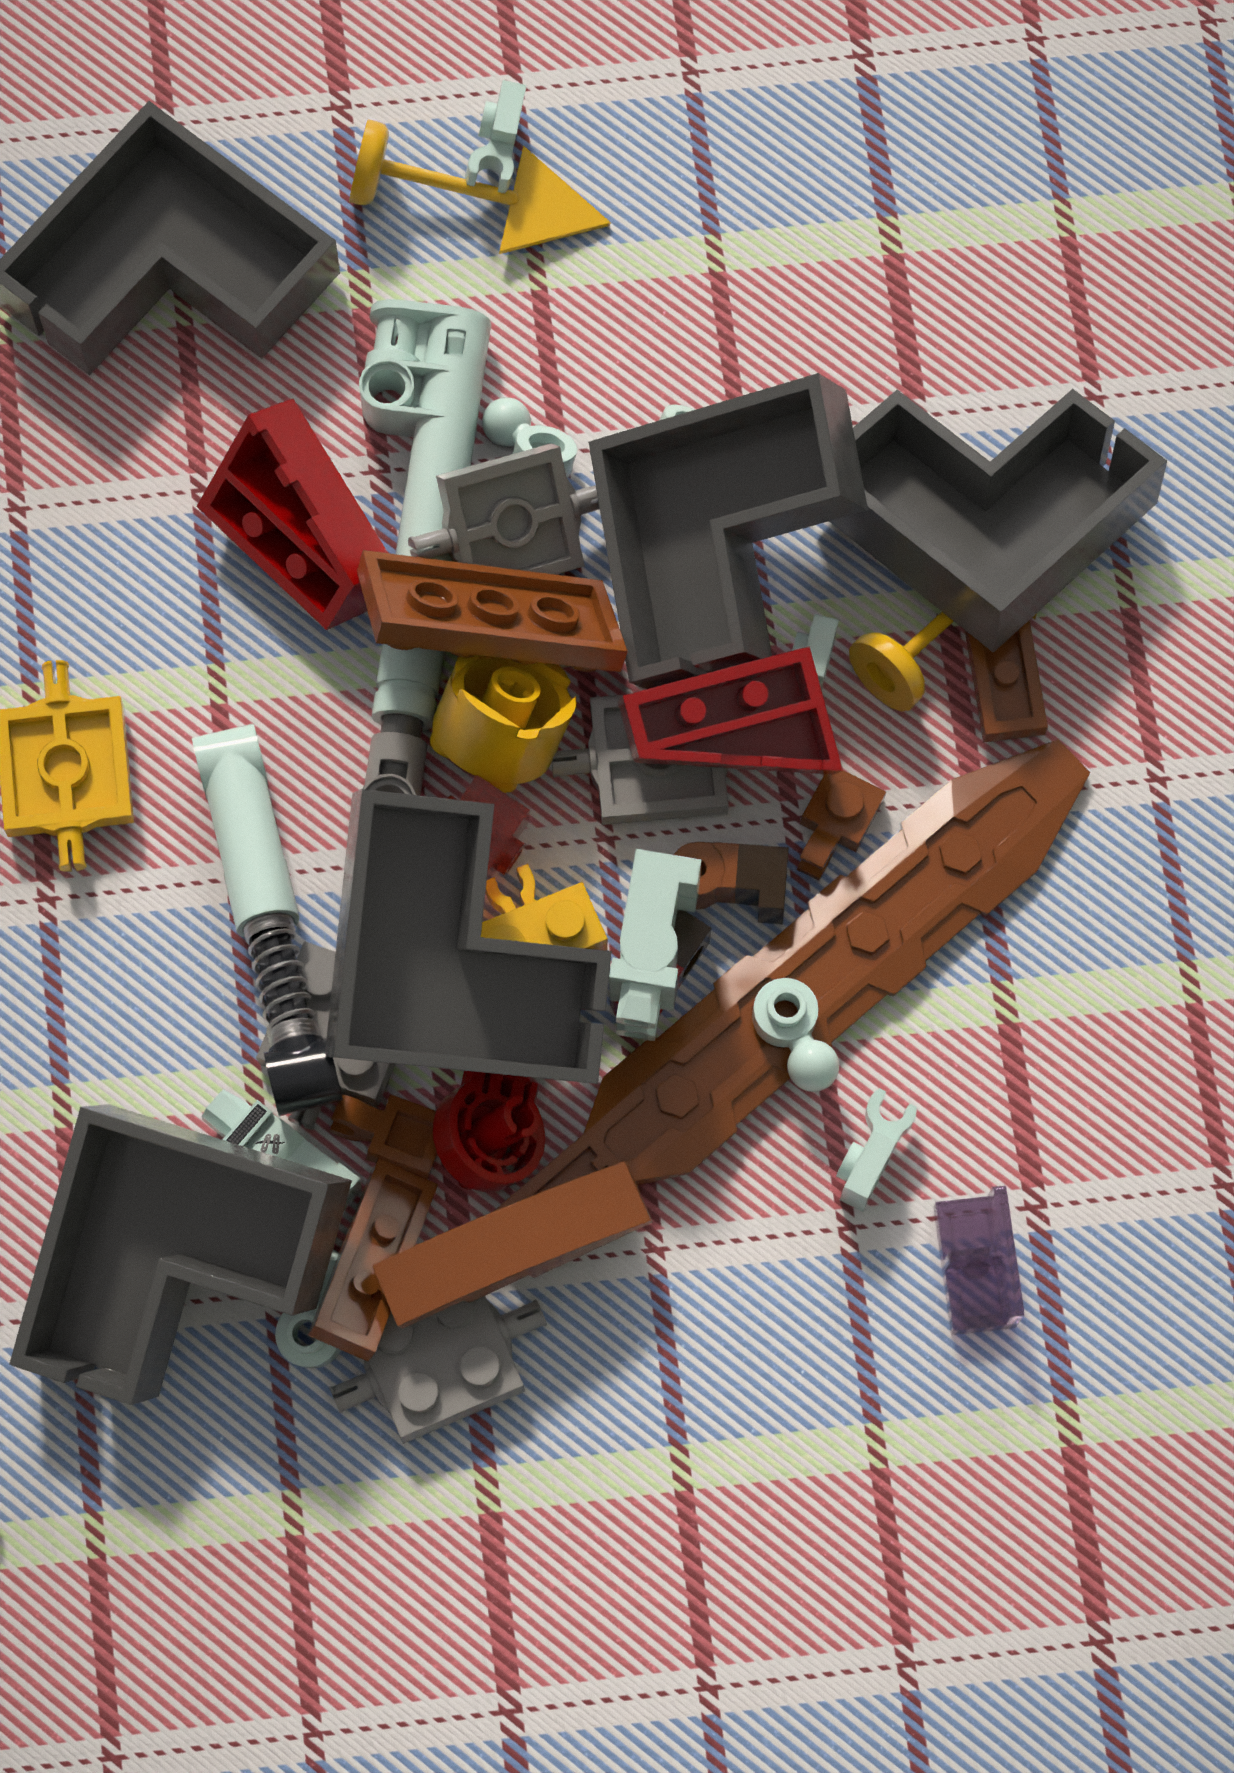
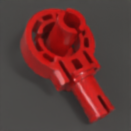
[433,1071,545,1192]

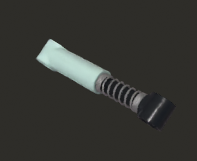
[192,723,343,1116]

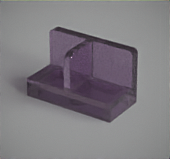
[933,1185,1024,1335]

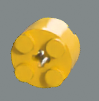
[430,655,576,793]

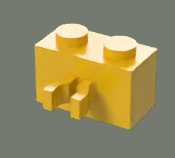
[481,863,608,951]

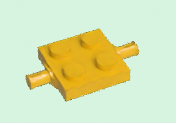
[0,660,134,872]

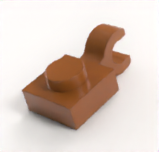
[797,770,886,881]
[329,1094,438,1180]

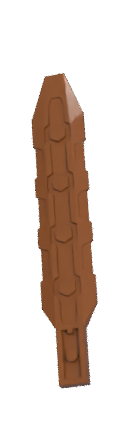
[494,739,1091,1211]

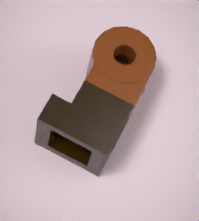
[673,842,789,925]

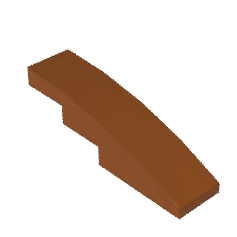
[372,1161,653,1329]

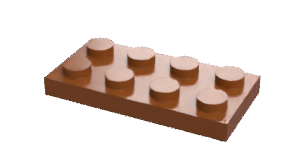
[357,550,628,672]

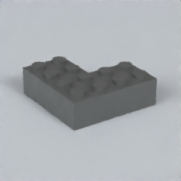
[0,101,340,376]
[588,373,868,689]
[829,389,1167,653]
[325,789,612,1084]
[9,1104,352,1405]

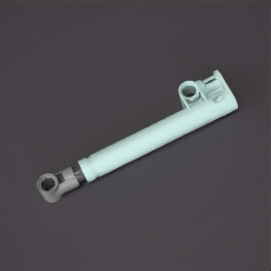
[359,299,491,796]

